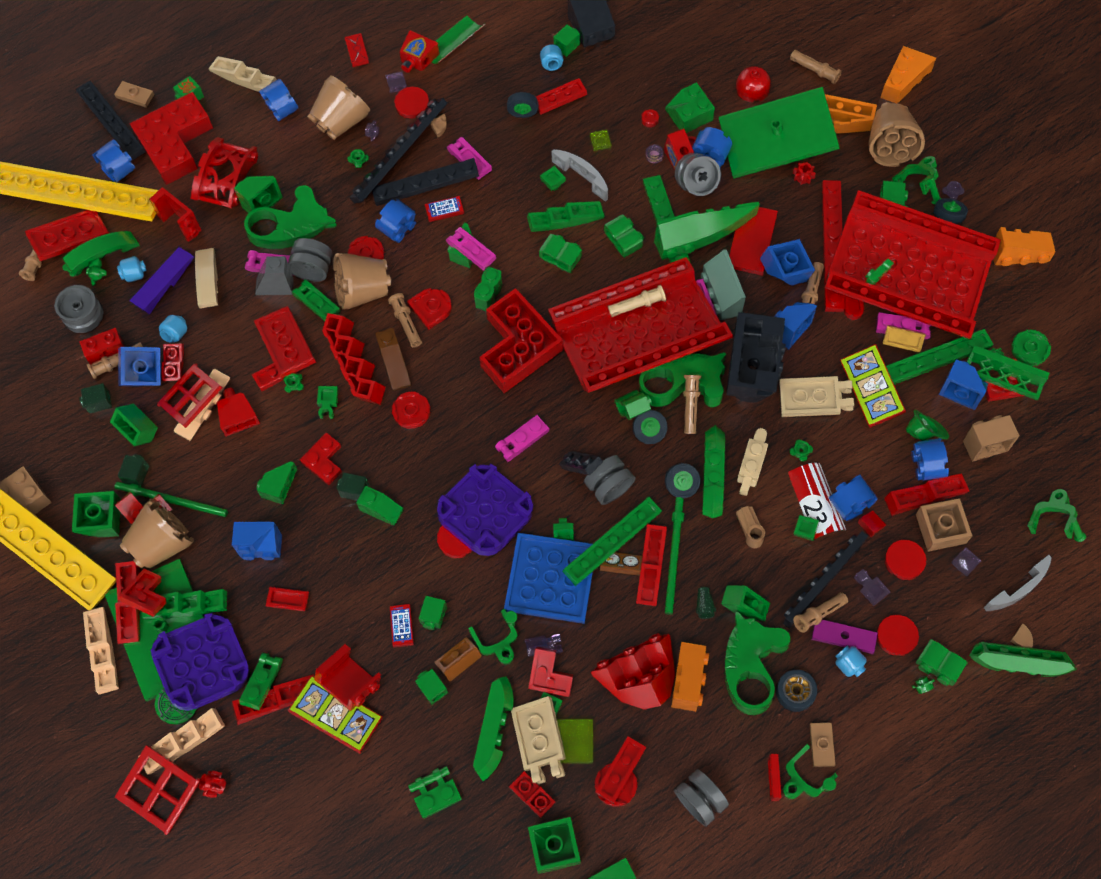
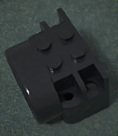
[726,312,786,403]

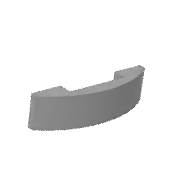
[552,149,608,201]
[984,555,1052,611]

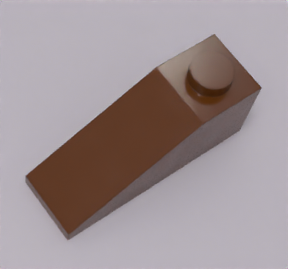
[375,328,411,391]

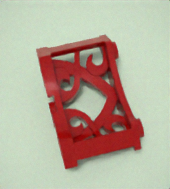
[190,137,258,208]

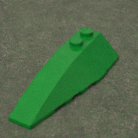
[654,202,760,260]

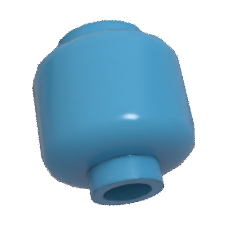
[540,44,563,71]
[117,256,147,283]
[159,315,187,342]
[835,646,867,677]

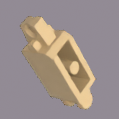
[737,428,768,496]

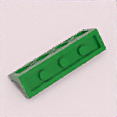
[967,345,1050,400]

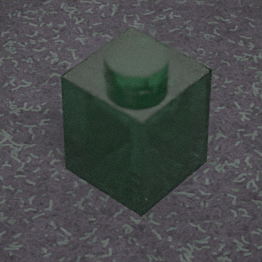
[79,383,112,413]
[118,454,149,487]
[337,472,369,501]

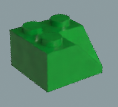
[665,82,715,133]
[234,176,283,213]
[72,491,121,538]
[528,817,581,874]

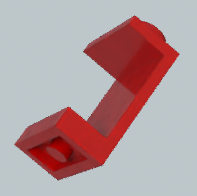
[149,187,201,242]
[314,644,381,711]

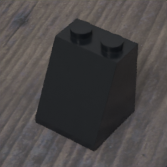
[568,0,615,47]

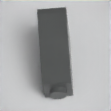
[255,256,294,295]

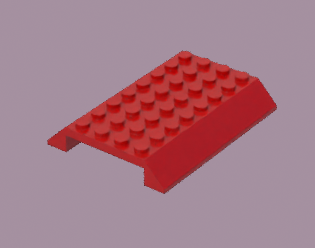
[825,190,1001,339]
[548,257,733,393]

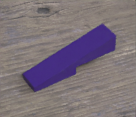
[130,247,194,315]

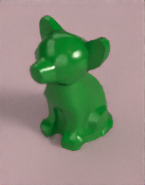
[86,255,107,286]

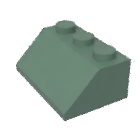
[701,250,746,321]

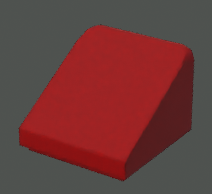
[858,510,886,537]

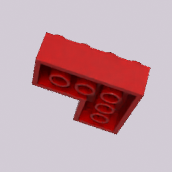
[129,92,213,185]
[479,288,563,393]

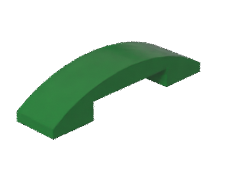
[63,231,139,273]

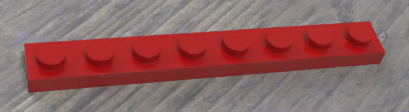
[822,180,845,312]

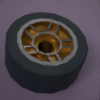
[776,670,817,712]

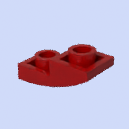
[161,343,184,381]
[508,771,555,818]

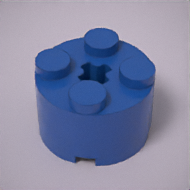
[259,79,299,122]
[692,127,732,168]
[92,139,135,183]
[375,198,416,243]
[911,438,949,481]
[829,475,877,521]

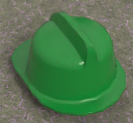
[906,410,949,441]

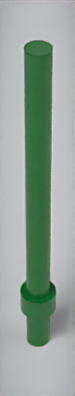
[115,481,228,517]
[665,497,684,614]

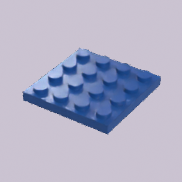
[504,533,593,624]

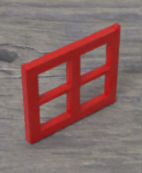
[157,363,223,428]
[115,745,201,835]

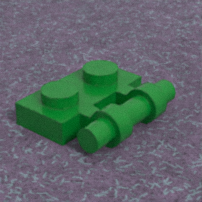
[408,766,462,819]

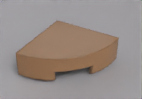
[429,114,447,137]
[1011,624,1033,648]

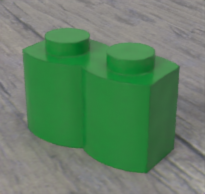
[604,214,644,258]
[539,234,582,273]
[474,267,502,311]
[614,390,652,420]
[916,639,968,686]

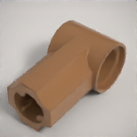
[736,506,765,549]

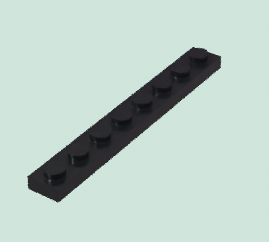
[350,98,447,203]

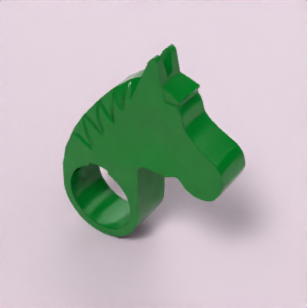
[244,185,337,249]
[639,353,726,407]
[724,612,790,715]

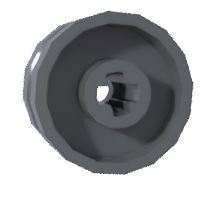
[675,153,721,196]
[288,238,333,282]
[54,285,104,333]
[584,455,635,505]
[674,769,729,827]

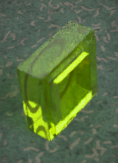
[590,130,611,151]

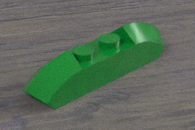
[702,425,725,518]
[969,642,1077,677]
[473,676,513,782]

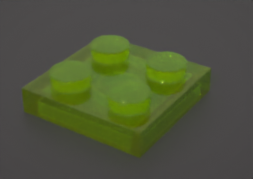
[557,719,593,763]

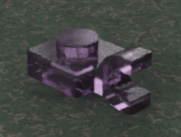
[854,569,890,606]
[525,634,563,657]

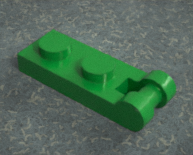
[291,279,341,321]
[239,652,283,710]

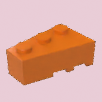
[881,46,936,103]
[825,94,877,134]
[994,227,1055,266]
[671,642,709,712]

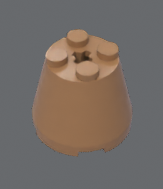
[307,75,370,140]
[869,102,925,167]
[333,253,391,310]
[120,499,194,568]

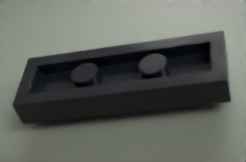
[559,451,603,476]

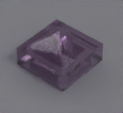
[951,548,981,576]

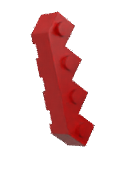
[322,313,386,405]

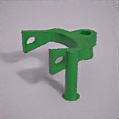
[892,156,942,204]
[1027,489,1086,542]
[468,609,518,665]
[783,744,838,800]

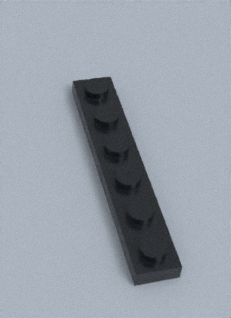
[75,81,146,160]
[372,158,479,206]
[783,531,868,629]

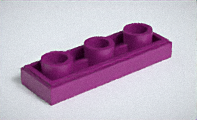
[811,620,877,654]

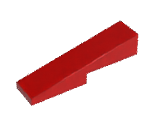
[884,473,969,516]
[636,524,667,606]
[115,561,140,644]
[232,674,314,725]

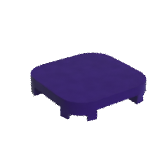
[437,464,533,556]
[150,613,249,711]

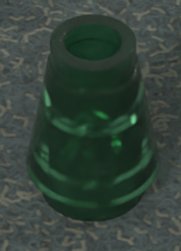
[696,587,716,619]

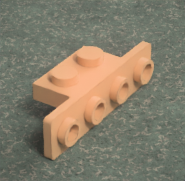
[174,369,230,441]

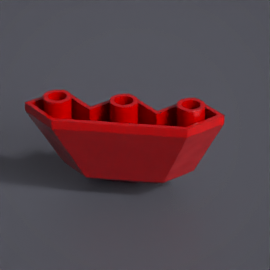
[591,633,675,709]

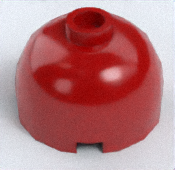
[736,66,771,102]

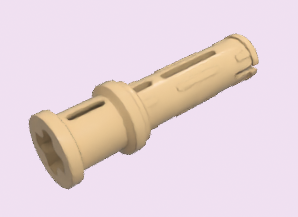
[608,285,666,317]

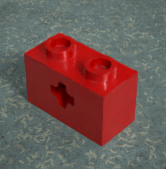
[79,328,125,364]

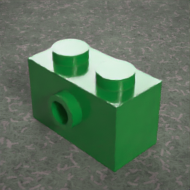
[110,403,158,446]

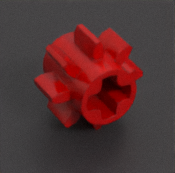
[793,162,816,185]
[199,770,226,798]

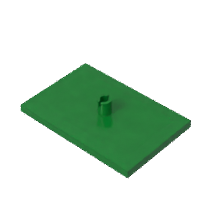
[719,87,839,179]
[105,559,204,702]

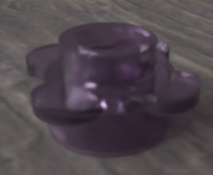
[365,120,379,141]
[942,181,964,200]

